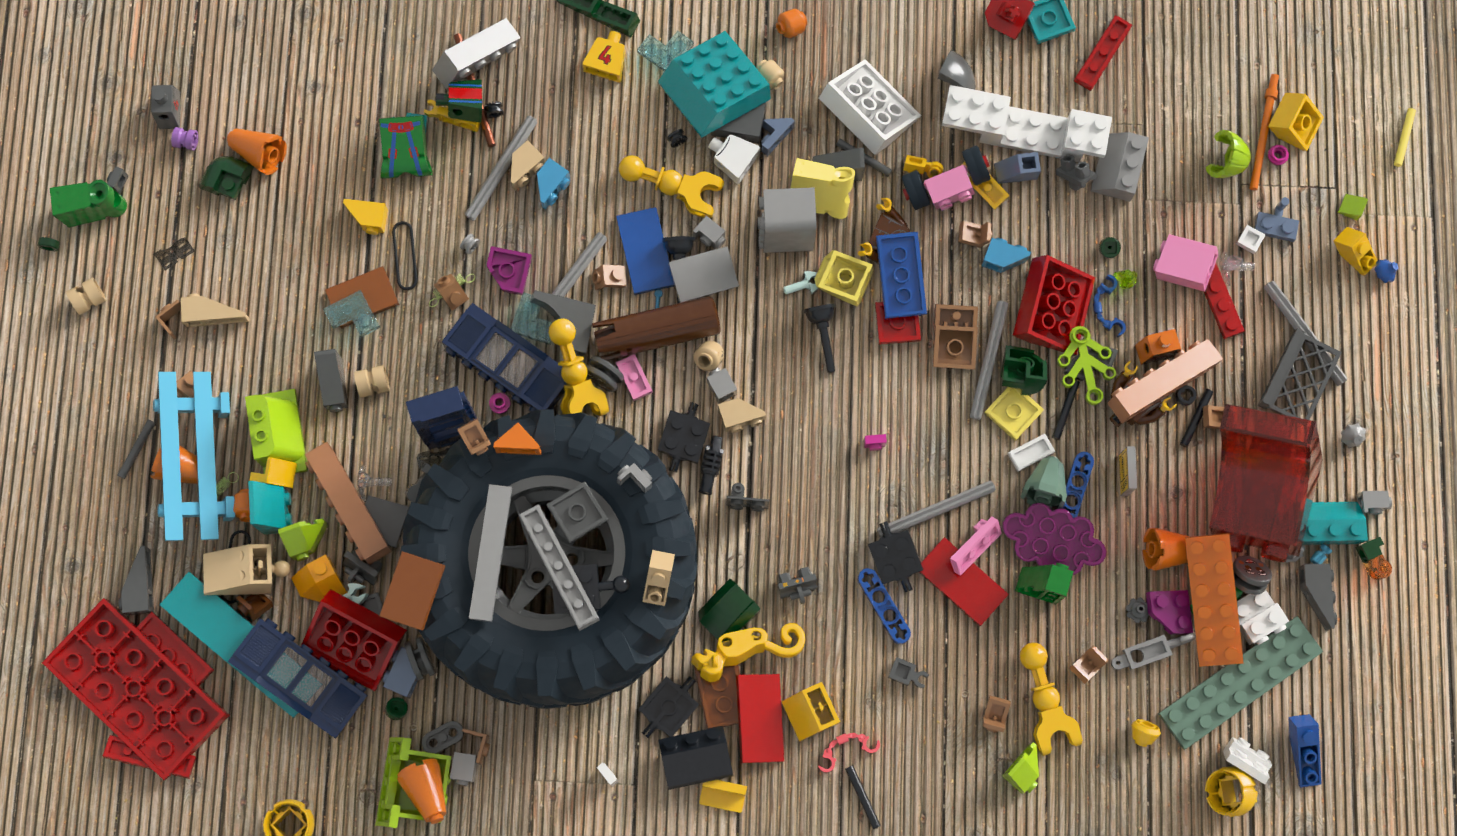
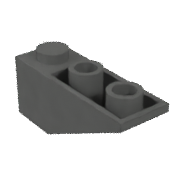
[1299,564,1337,631]

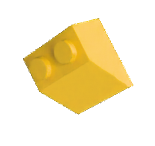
[1268,93,1324,151]

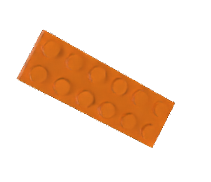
[1185,533,1244,667]

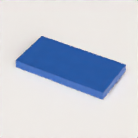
[616,207,674,295]
[876,231,927,319]

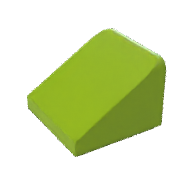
[1338,194,1368,221]

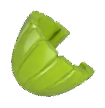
[1206,130,1251,178]

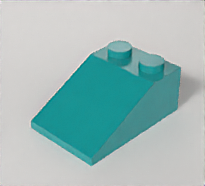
[248,481,293,535]

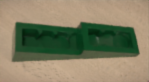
[557,0,640,38]

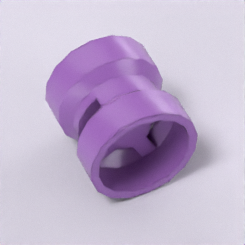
[171,127,198,151]

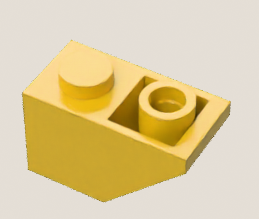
[1333,227,1377,276]

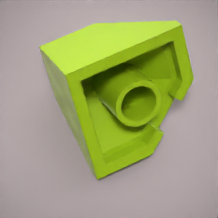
[278,518,328,561]
[1002,742,1039,794]

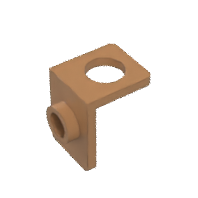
[155,300,181,340]
[462,729,490,765]

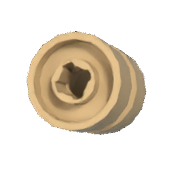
[66,277,107,315]
[354,365,390,398]

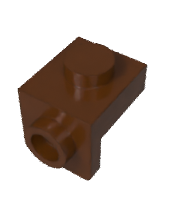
[236,594,273,622]

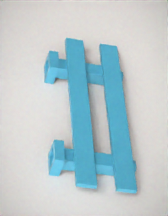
[153,372,235,541]

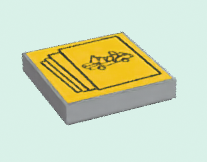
[1119,446,1137,496]

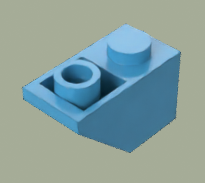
[537,157,571,210]
[981,238,1031,273]

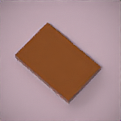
[325,266,400,329]
[380,551,445,631]
[694,665,740,729]

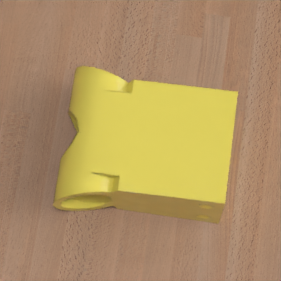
[791,158,855,219]

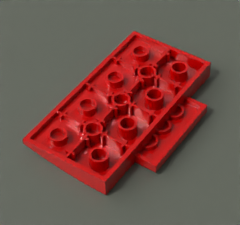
[42,598,230,780]

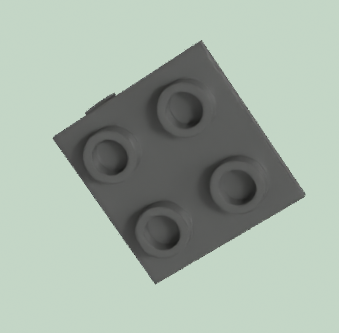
[726,483,770,512]

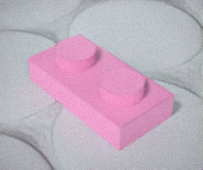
[616,354,653,401]

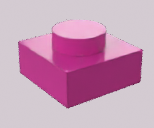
[863,434,887,451]

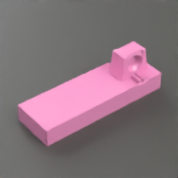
[950,517,1002,576]

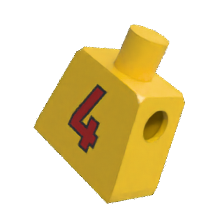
[582,31,625,83]

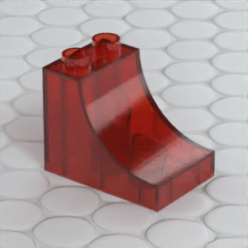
[1209,404,1323,562]

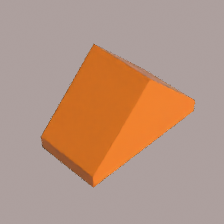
[493,422,541,455]

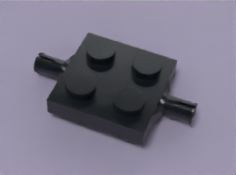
[657,402,710,473]
[868,521,924,593]
[638,676,700,739]

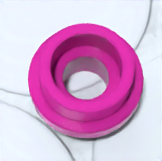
[1268,145,1289,165]
[489,393,510,414]

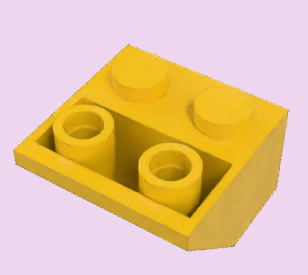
[781,682,840,742]

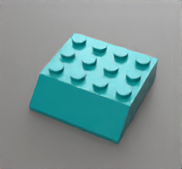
[658,31,771,138]

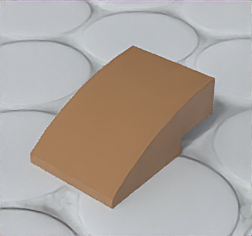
[933,304,978,369]

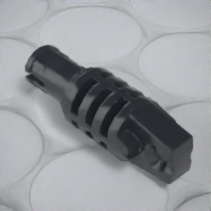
[698,436,724,495]

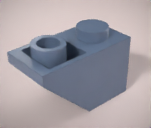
[994,152,1041,184]
[383,647,418,699]

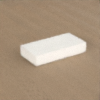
[1008,434,1055,472]
[597,763,618,787]

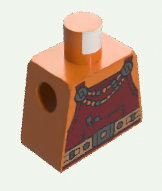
[1135,329,1181,365]

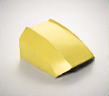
[814,250,873,307]

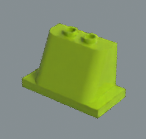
[245,389,308,474]
[375,737,451,828]

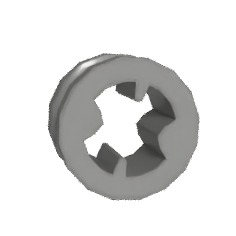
[460,234,480,254]

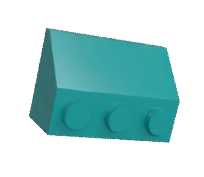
[1293,502,1368,545]

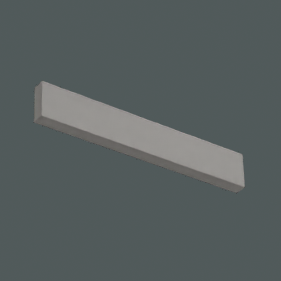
[469,484,512,622]
[519,504,600,631]

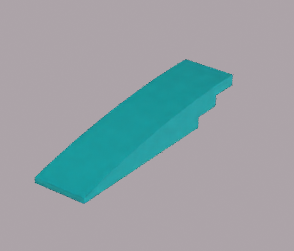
[159,572,323,718]

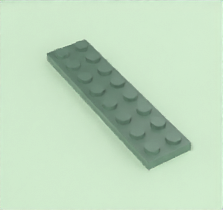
[1158,616,1323,750]

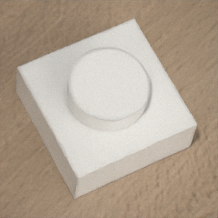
[1236,225,1265,254]

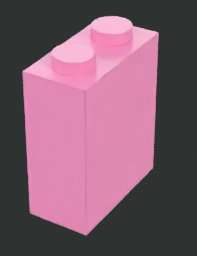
[1153,234,1219,292]

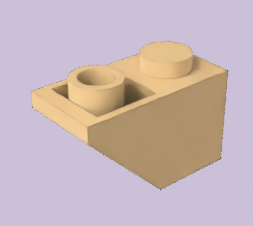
[511,140,545,191]
[718,398,766,433]
[642,550,675,606]

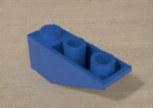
[1288,714,1322,788]

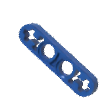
[1063,452,1094,518]
[858,568,911,644]

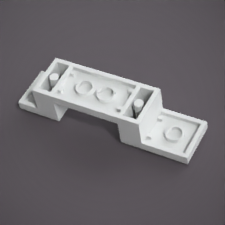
[942,85,1112,162]

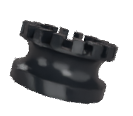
[484,101,504,118]
[667,129,688,148]
[1176,386,1197,406]

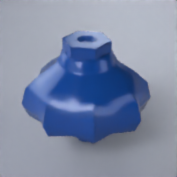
[1374,259,1399,283]

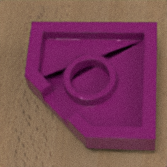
[486,246,532,296]
[1146,590,1193,635]

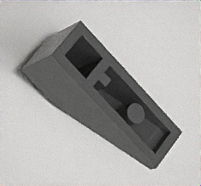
[118,546,154,616]

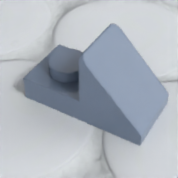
[761,118,795,157]

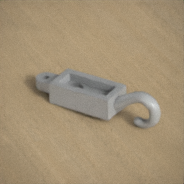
[1111,633,1196,671]

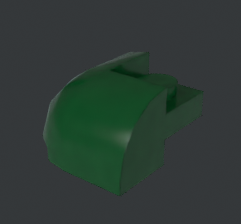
[199,156,254,200]
[1001,345,1047,395]

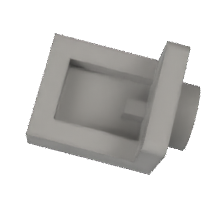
[617,463,652,493]

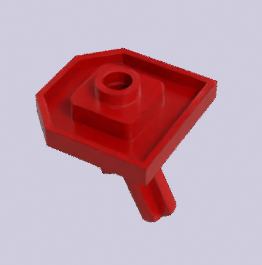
[984,0,1035,40]

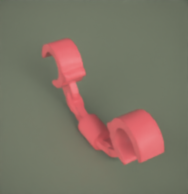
[818,733,880,773]

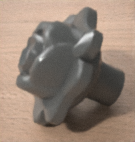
[1125,597,1149,623]

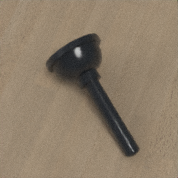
[662,236,696,303]
[803,303,836,373]

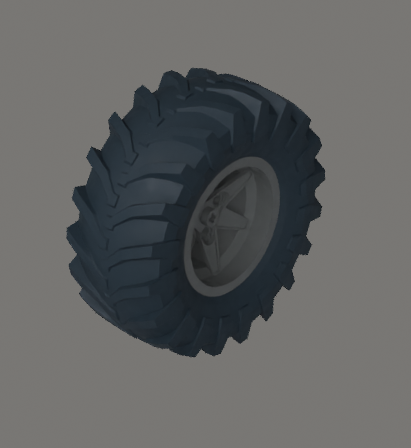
[400,410,697,709]

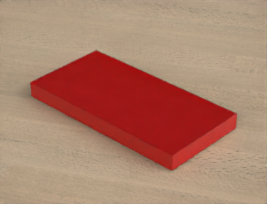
[919,537,1009,626]
[736,674,784,763]

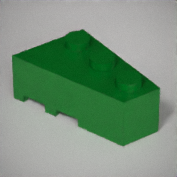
[1015,563,1074,605]

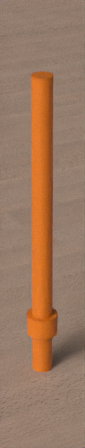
[1249,74,1279,190]

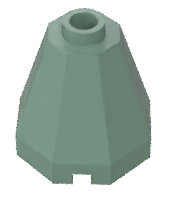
[1020,456,1067,510]

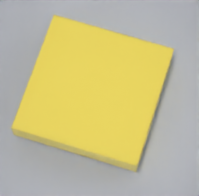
[984,387,1044,441]

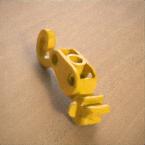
[691,623,805,682]

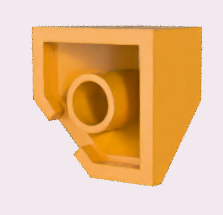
[291,554,348,602]

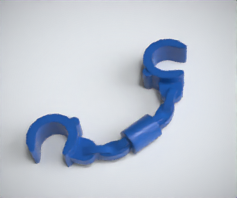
[1093,275,1126,338]

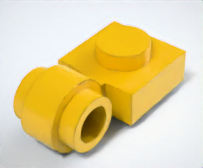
[903,155,944,178]

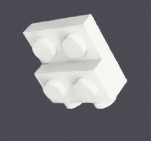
[1237,590,1289,645]
[1223,737,1272,784]

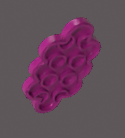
[1002,503,1106,575]

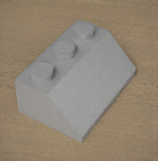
[1091,132,1149,202]

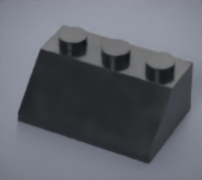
[658,726,733,790]

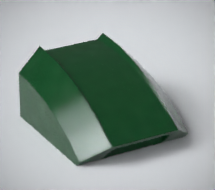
[698,579,760,641]

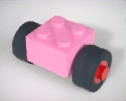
[902,145,991,211]

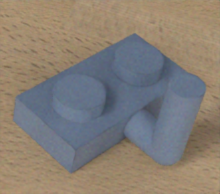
[1254,197,1299,242]

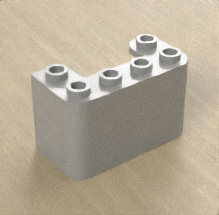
[758,187,817,253]

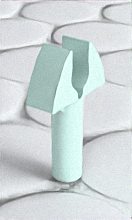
[783,271,819,295]
[343,583,369,605]

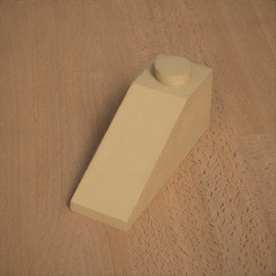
[181,294,249,327]

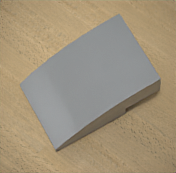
[668,246,739,303]

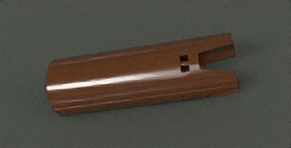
[592,296,721,360]

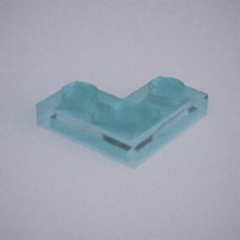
[637,31,694,72]
[323,290,380,337]
[511,292,552,345]

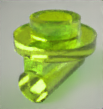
[1113,270,1138,289]

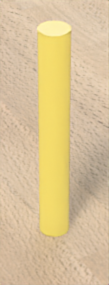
[1394,108,1416,167]

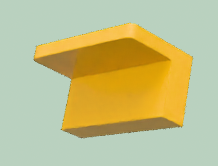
[249,457,297,488]
[699,780,747,813]

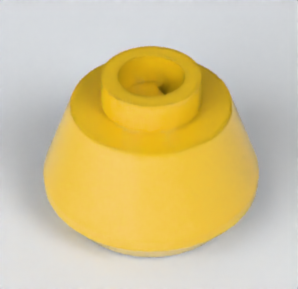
[1131,719,1161,747]

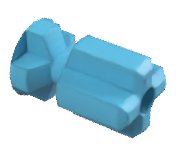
[1310,544,1332,564]

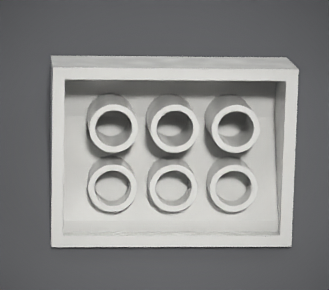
[819,60,921,155]

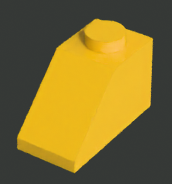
[343,199,388,235]

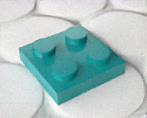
[1027,0,1076,44]

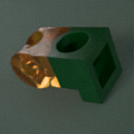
[1355,537,1392,580]

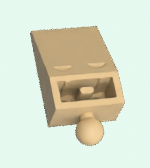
[203,544,290,595]

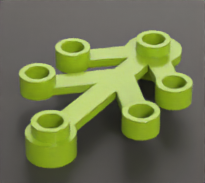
[1057,326,1116,405]

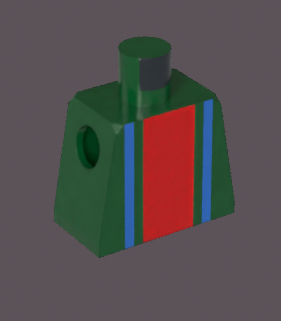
[436,79,482,123]

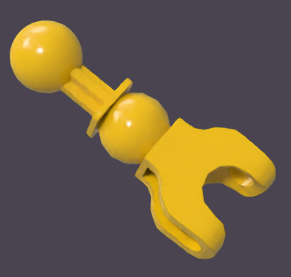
[619,155,724,218]
[548,319,609,416]
[1020,642,1083,756]

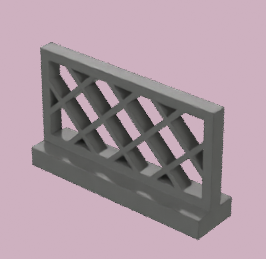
[1258,328,1342,427]

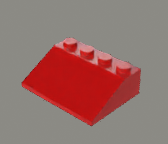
[1013,255,1096,355]
[300,589,407,691]

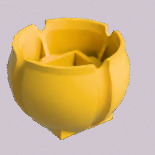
[1205,766,1258,817]
[263,799,315,836]

